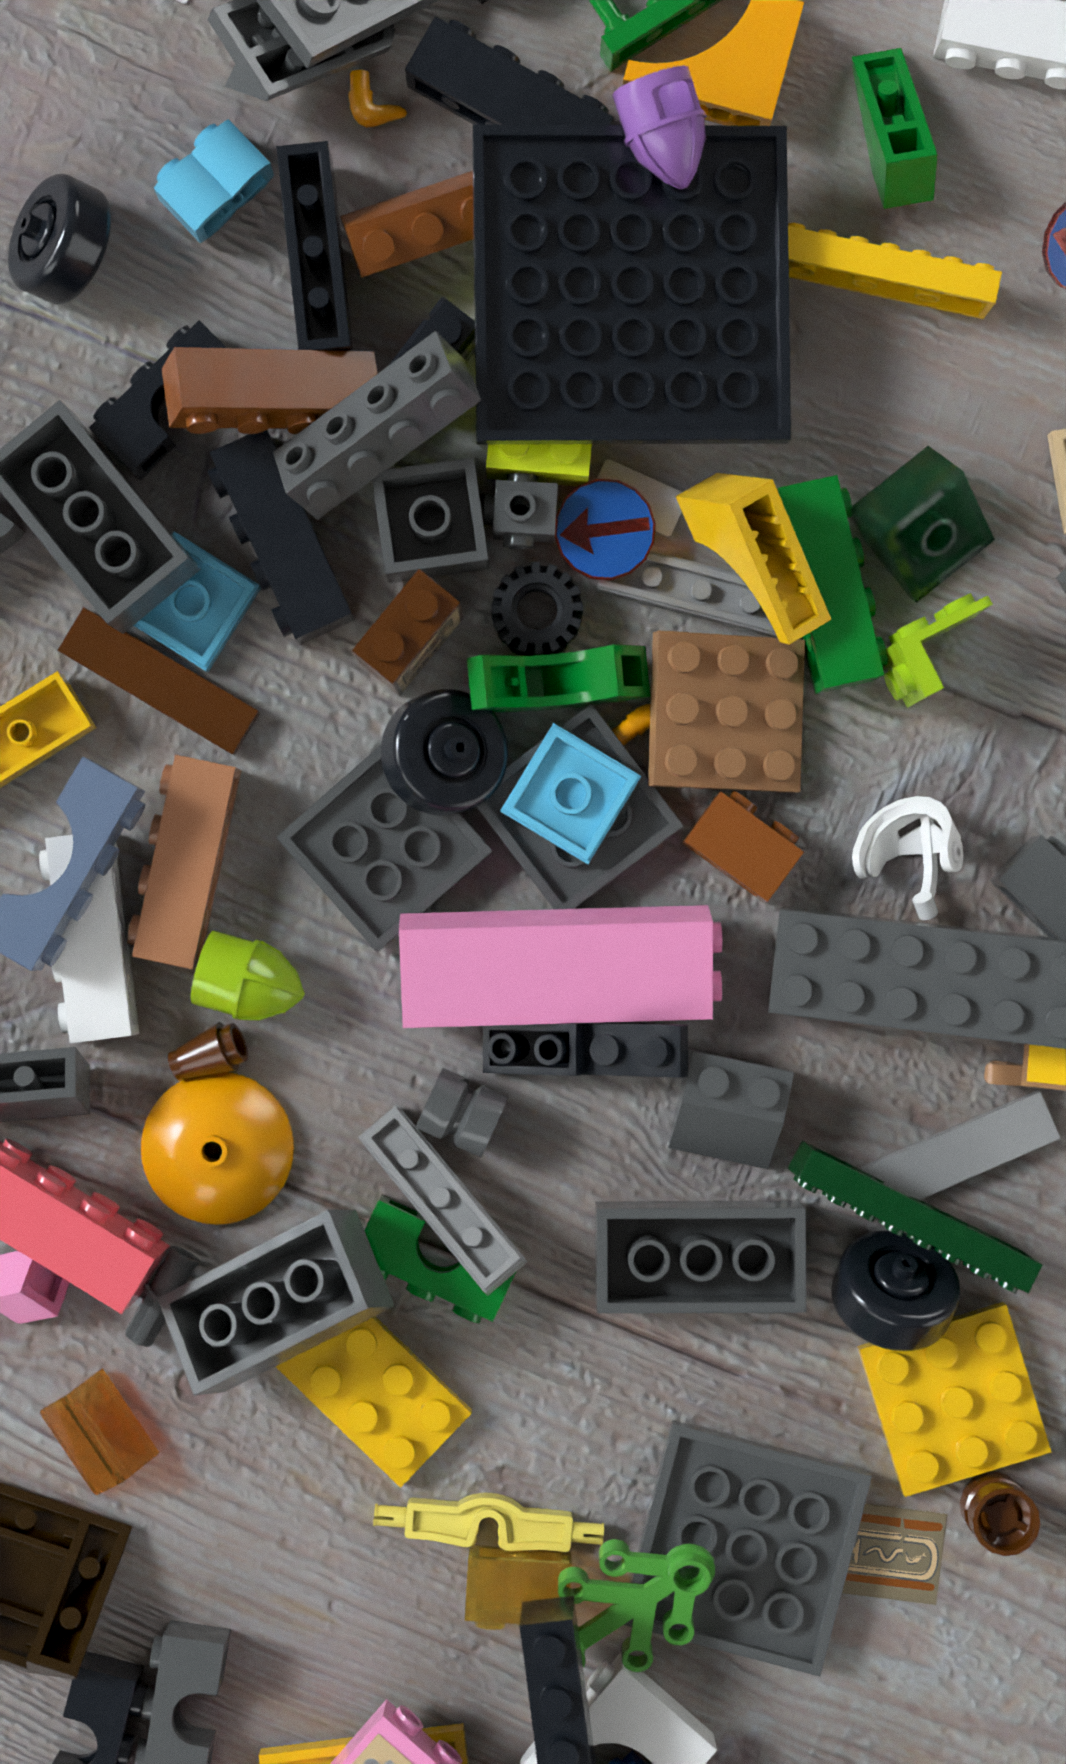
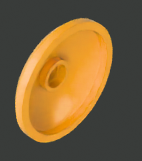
[141,1072,294,1225]

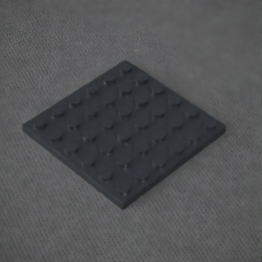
[472,124,791,445]

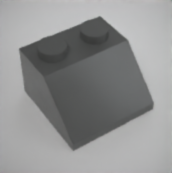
[668,1048,794,1169]

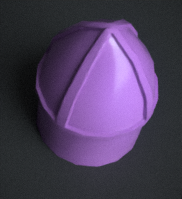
[612,66,707,189]

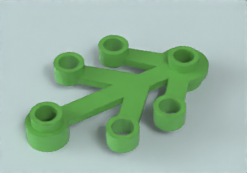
[558,1539,715,1672]

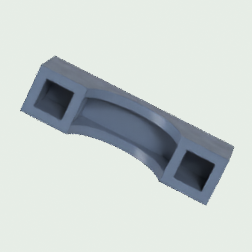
[0,756,146,971]

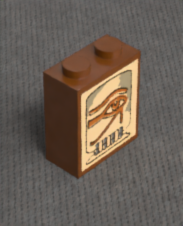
[351,569,464,696]

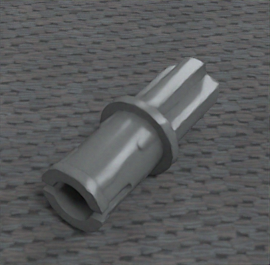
[125,1246,200,1347]

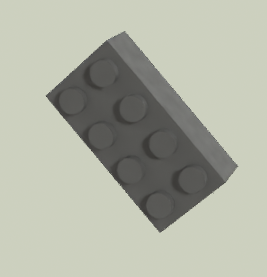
[0,400,201,634]
[595,1201,806,1314]
[157,1209,395,1396]

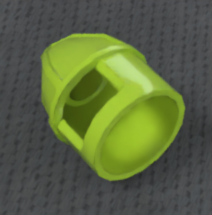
[190,930,305,1021]

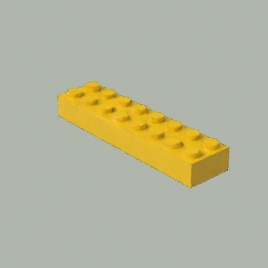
[788,222,1002,319]
[0,671,97,788]

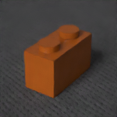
[681,790,804,903]

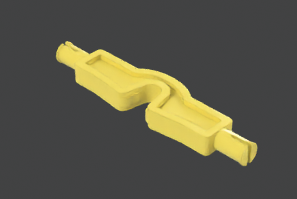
[373,1493,604,1552]

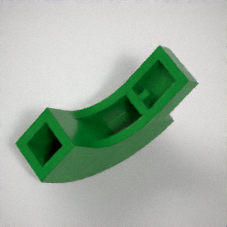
[467,644,651,713]

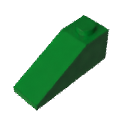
[851,48,938,209]

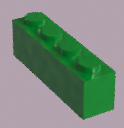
[777,475,888,694]

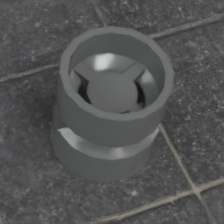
[415,1068,508,1158]

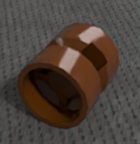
[960,1471,1041,1556]

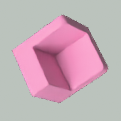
[0,1251,70,1324]

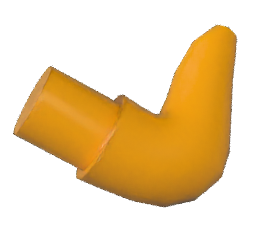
[348,69,408,128]
[612,704,651,746]

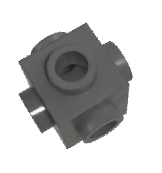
[484,473,558,550]

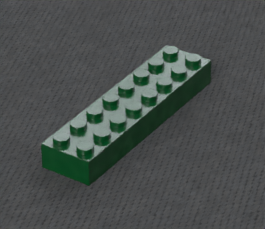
[788,1140,1043,1294]

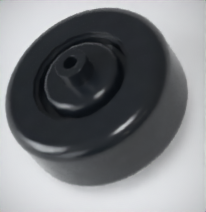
[8,174,111,305]
[381,689,508,816]
[831,1230,961,1351]

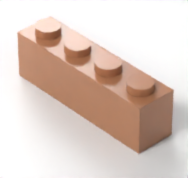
[127,754,242,969]

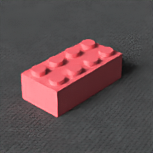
[0,1139,170,1314]

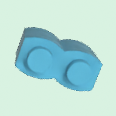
[154,119,274,243]

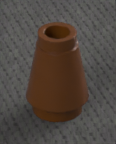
[168,1022,248,1081]

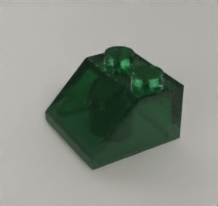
[849,445,995,603]

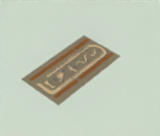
[842,1503,947,1605]

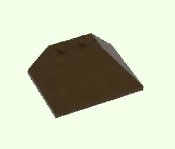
[0,1483,132,1680]

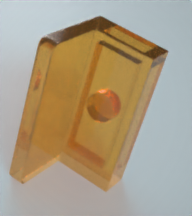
[40,1368,160,1495]

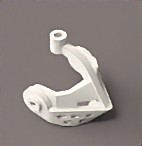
[852,796,964,920]

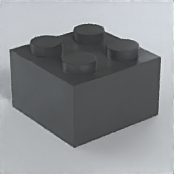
[372,457,489,583]

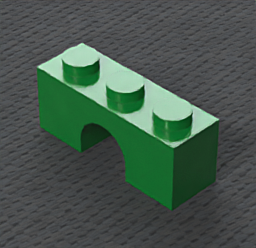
[364,1194,517,1324]

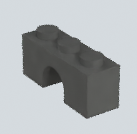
[135,1620,231,1764]

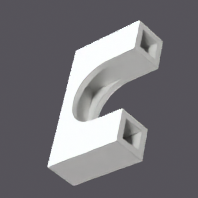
[520,1653,717,1764]

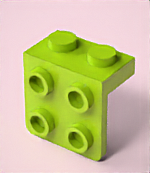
[884,593,993,708]

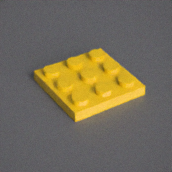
[857,1302,1052,1497]

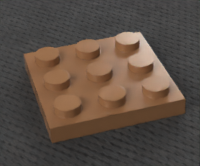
[648,630,805,793]

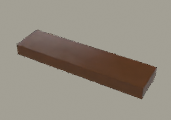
[57,607,260,756]

